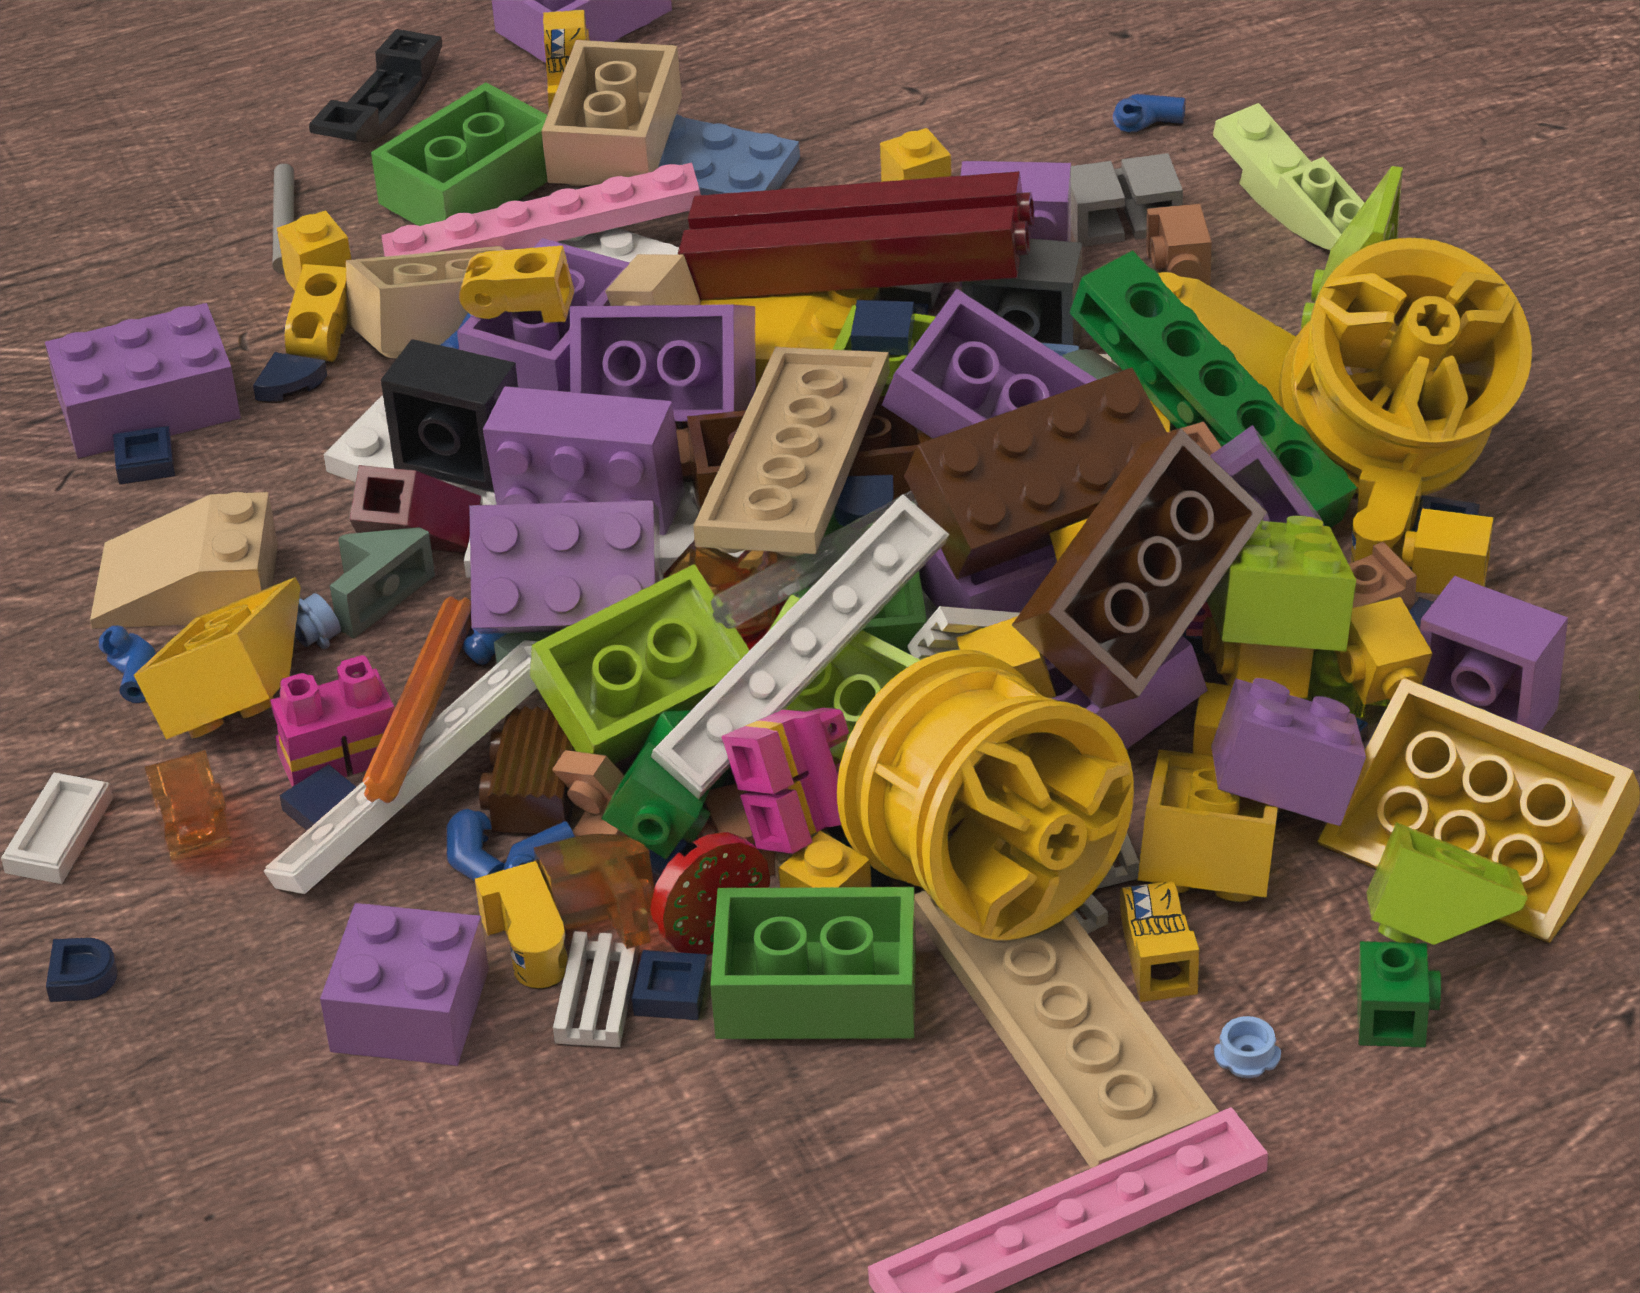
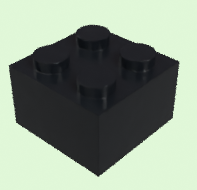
[381,339,519,493]

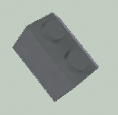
[962,239,1082,346]

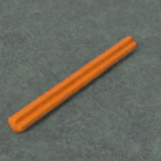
[363,596,472,803]

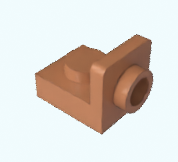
[552,750,628,852]

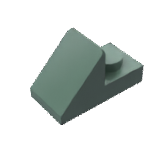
[330,527,435,639]

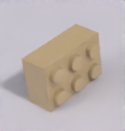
[542,40,682,186]

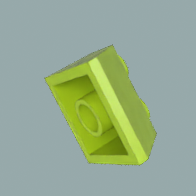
[1366,822,1528,945]

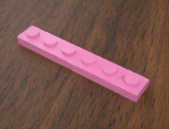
[381,163,701,257]
[868,1107,1268,1293]

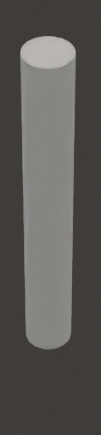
[272,164,295,274]

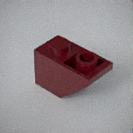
[349,465,483,553]

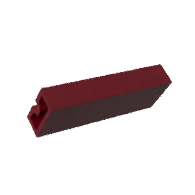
[678,171,1034,300]

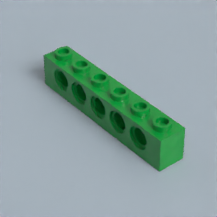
[1069,250,1357,528]

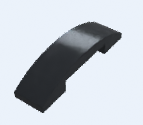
[309,29,442,142]

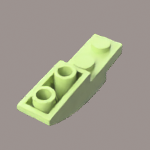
[1213,103,1364,250]

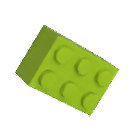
[1207,516,1356,652]

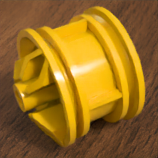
[1279,238,1532,496]
[837,649,1134,940]

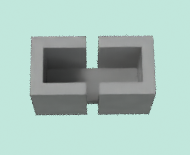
[1071,153,1183,247]

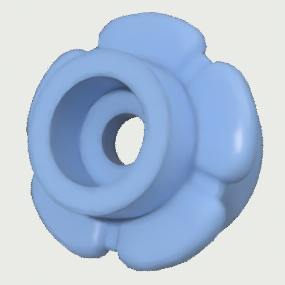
[295,593,341,649]
[1214,1016,1281,1078]

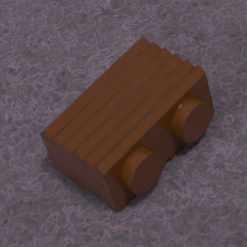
[479,706,576,834]

